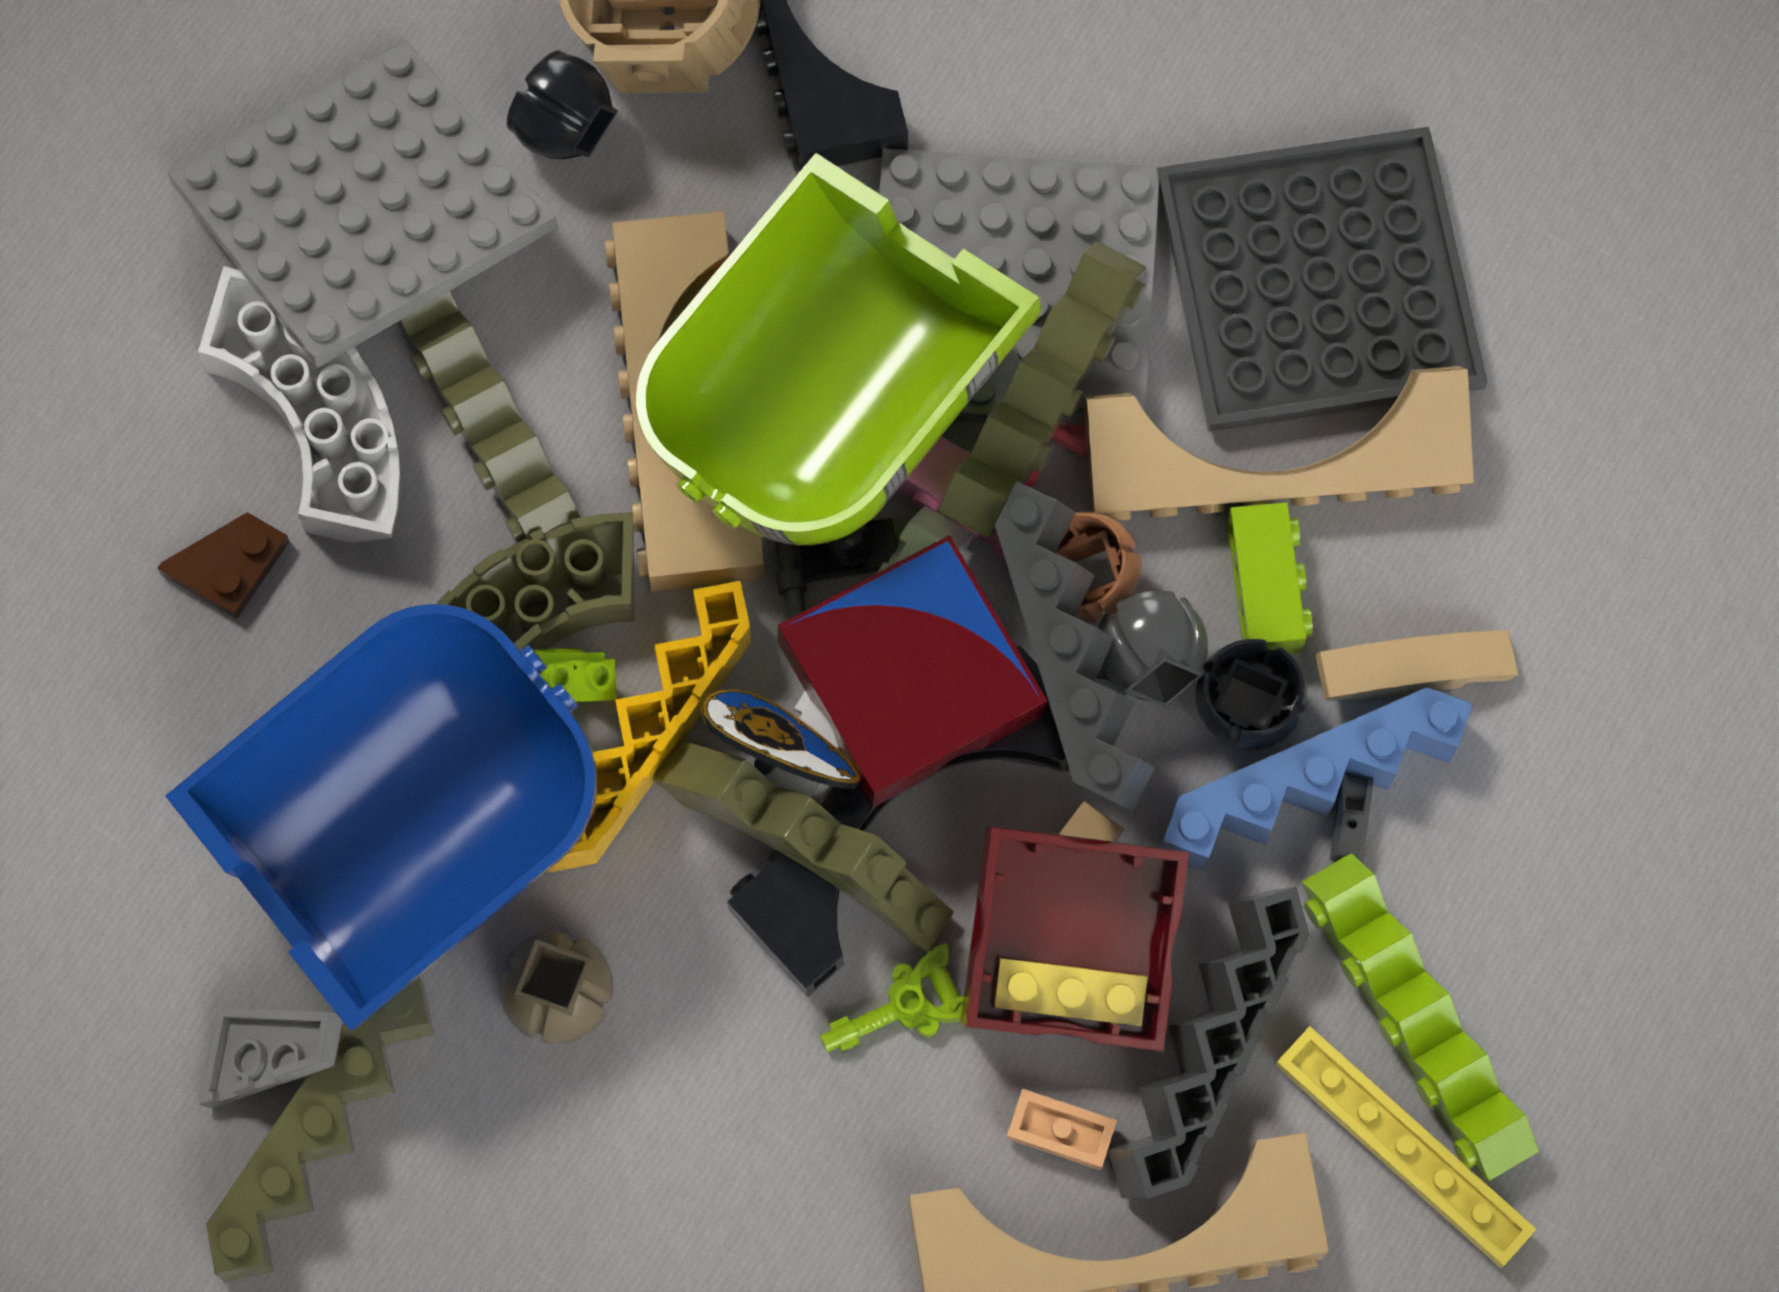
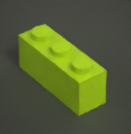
[1226,502,1313,654]

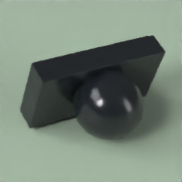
[799,518,897,582]

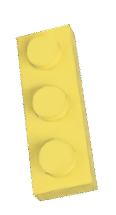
[992,957,1148,1026]

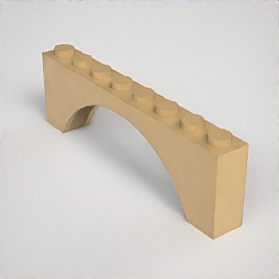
[605,211,765,592]
[1082,366,1474,521]
[908,1133,1329,1292]

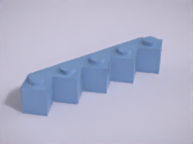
[1161,687,1473,872]

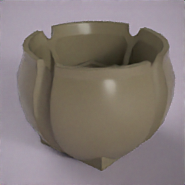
[500,930,613,1044]

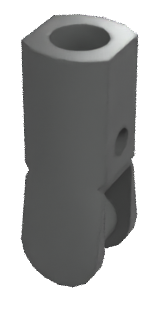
[1330,774,1373,863]

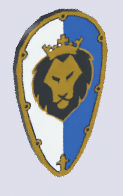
[701,689,860,789]

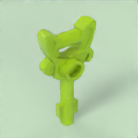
[819,943,964,1053]

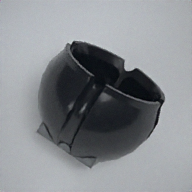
[506,50,618,159]
[1195,639,1307,750]

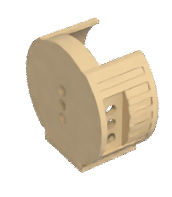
[559,0,760,94]

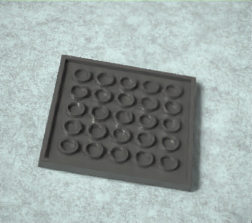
[1157,126,1487,432]

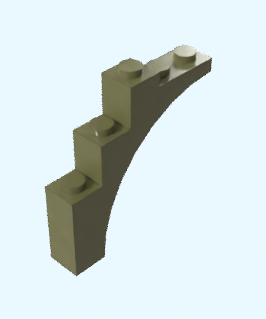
[653,740,954,952]

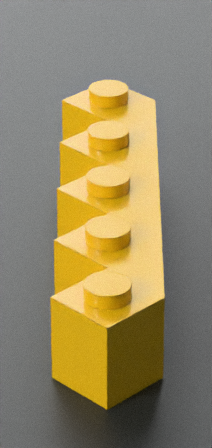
[548,581,751,873]

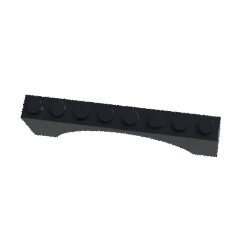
[756,0,908,172]
[727,645,1068,997]

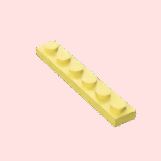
[1275,1026,1537,1268]

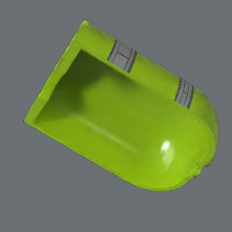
[636,153,1041,545]

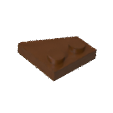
[157,512,290,619]

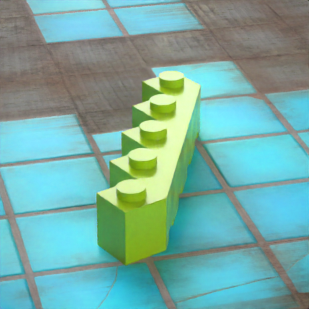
[1302,853,1539,1181]

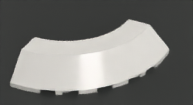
[198,266,400,543]

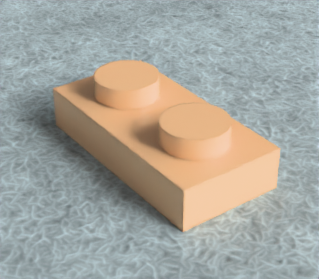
[1006,1089,1117,1171]

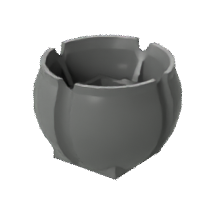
[1098,590,1208,707]

